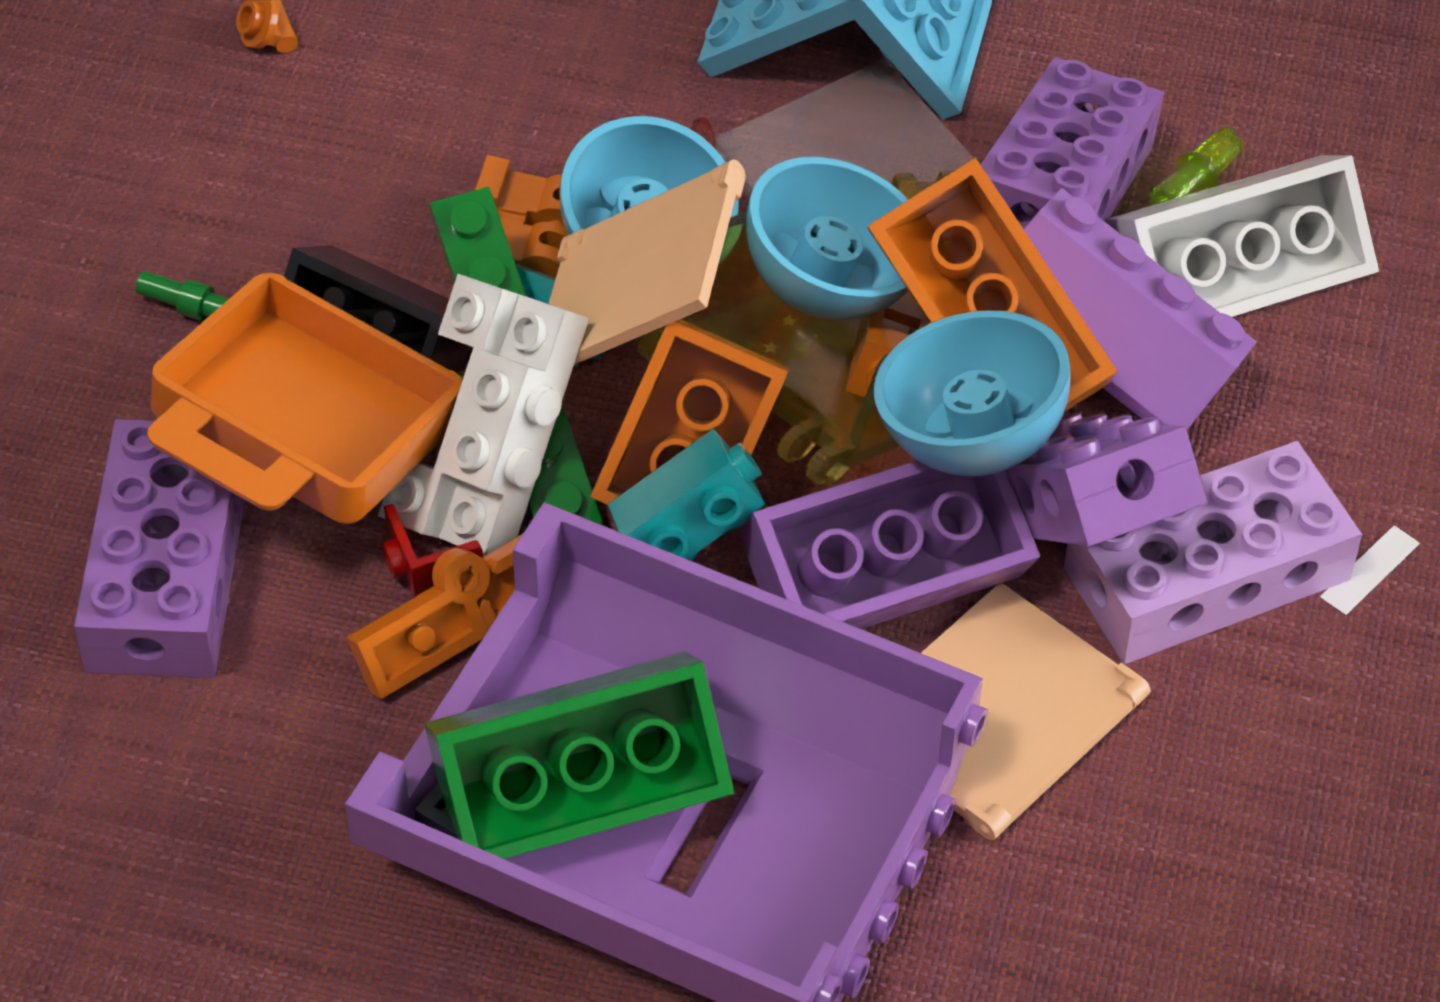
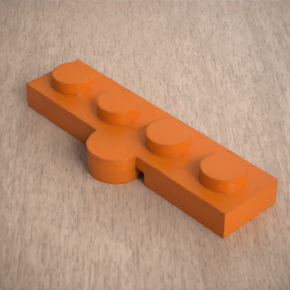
[346,534,523,699]

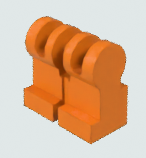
[475,155,568,278]

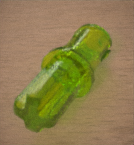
[1149,127,1244,206]

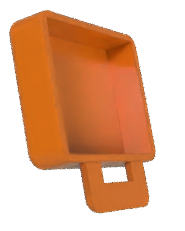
[147,273,463,524]

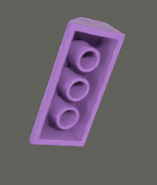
[1024,188,1257,429]

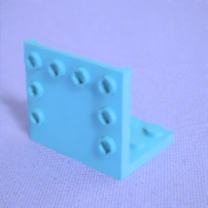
[697,0,992,120]

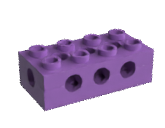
[981,57,1165,229]
[1006,412,1208,547]
[74,419,245,678]

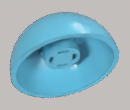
[559,116,739,253]
[746,157,908,320]
[874,310,1071,476]

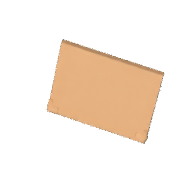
[548,159,745,365]
[921,583,1151,841]

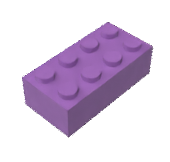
[738,461,1040,629]

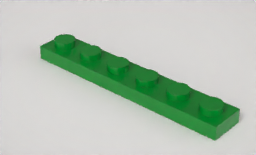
[430,186,603,526]

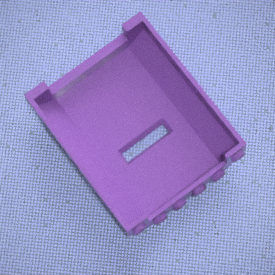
[345,502,988,1002]

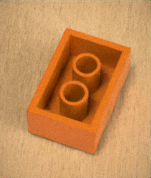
[590,319,790,550]

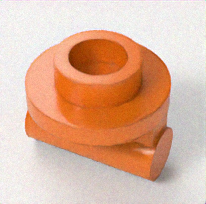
[236,0,298,53]

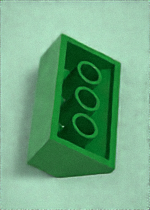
[424,651,735,859]

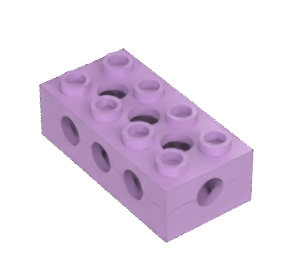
[1064,441,1362,665]

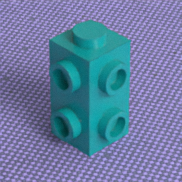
[608,429,765,561]

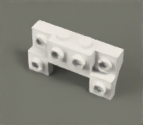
[378,274,589,556]

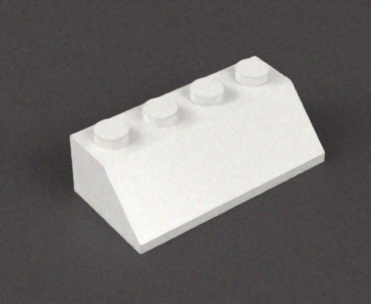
[1107,155,1379,317]

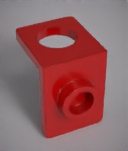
[382,504,483,598]

